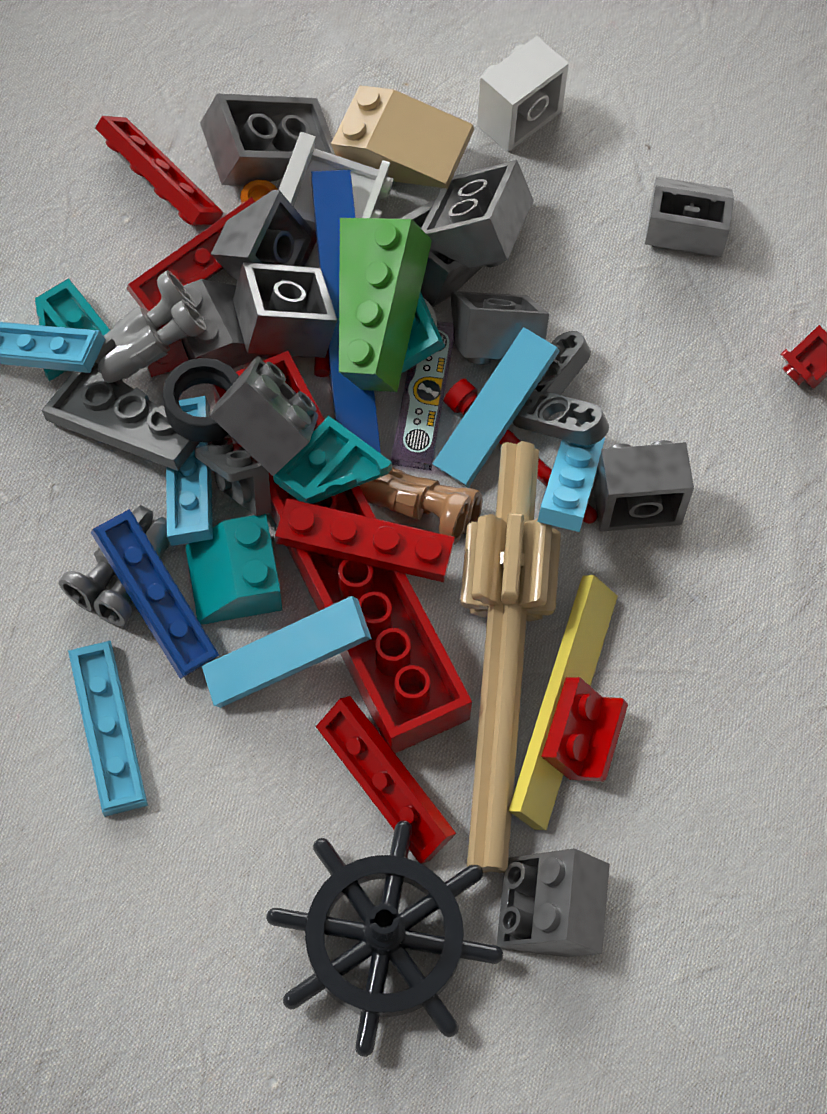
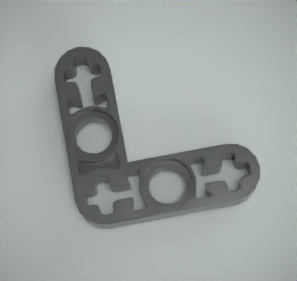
[513,331,609,445]

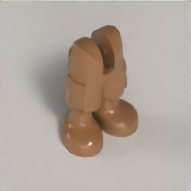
[359,467,483,545]

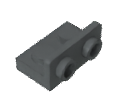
[194,438,272,516]

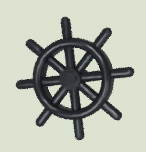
[266,820,504,1057]

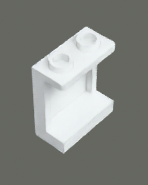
[279,132,394,230]

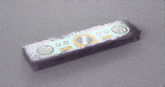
[391,321,455,471]

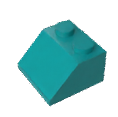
[185,514,283,625]

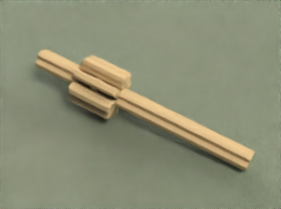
[460,441,561,873]

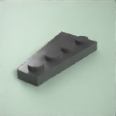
[41,362,200,471]

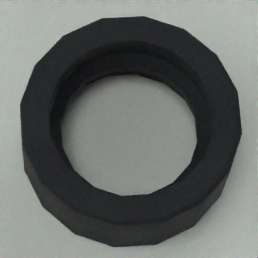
[163,358,239,443]

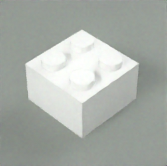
[477,36,569,152]

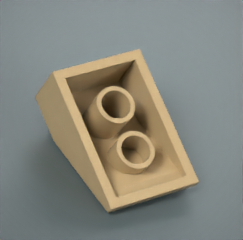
[331,85,475,189]

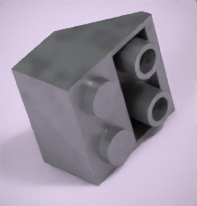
[645,177,734,257]
[210,356,318,476]
[496,848,610,957]

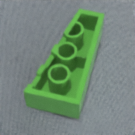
[339,218,432,392]

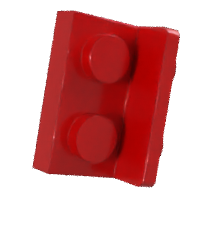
[541,677,628,782]

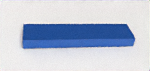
[91,509,219,679]

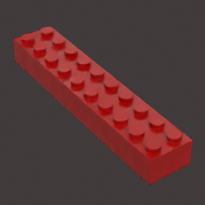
[213,351,472,754]

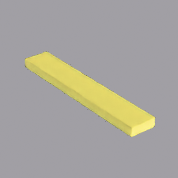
[508,575,618,830]

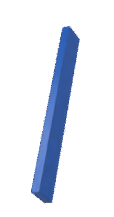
[311,170,381,454]

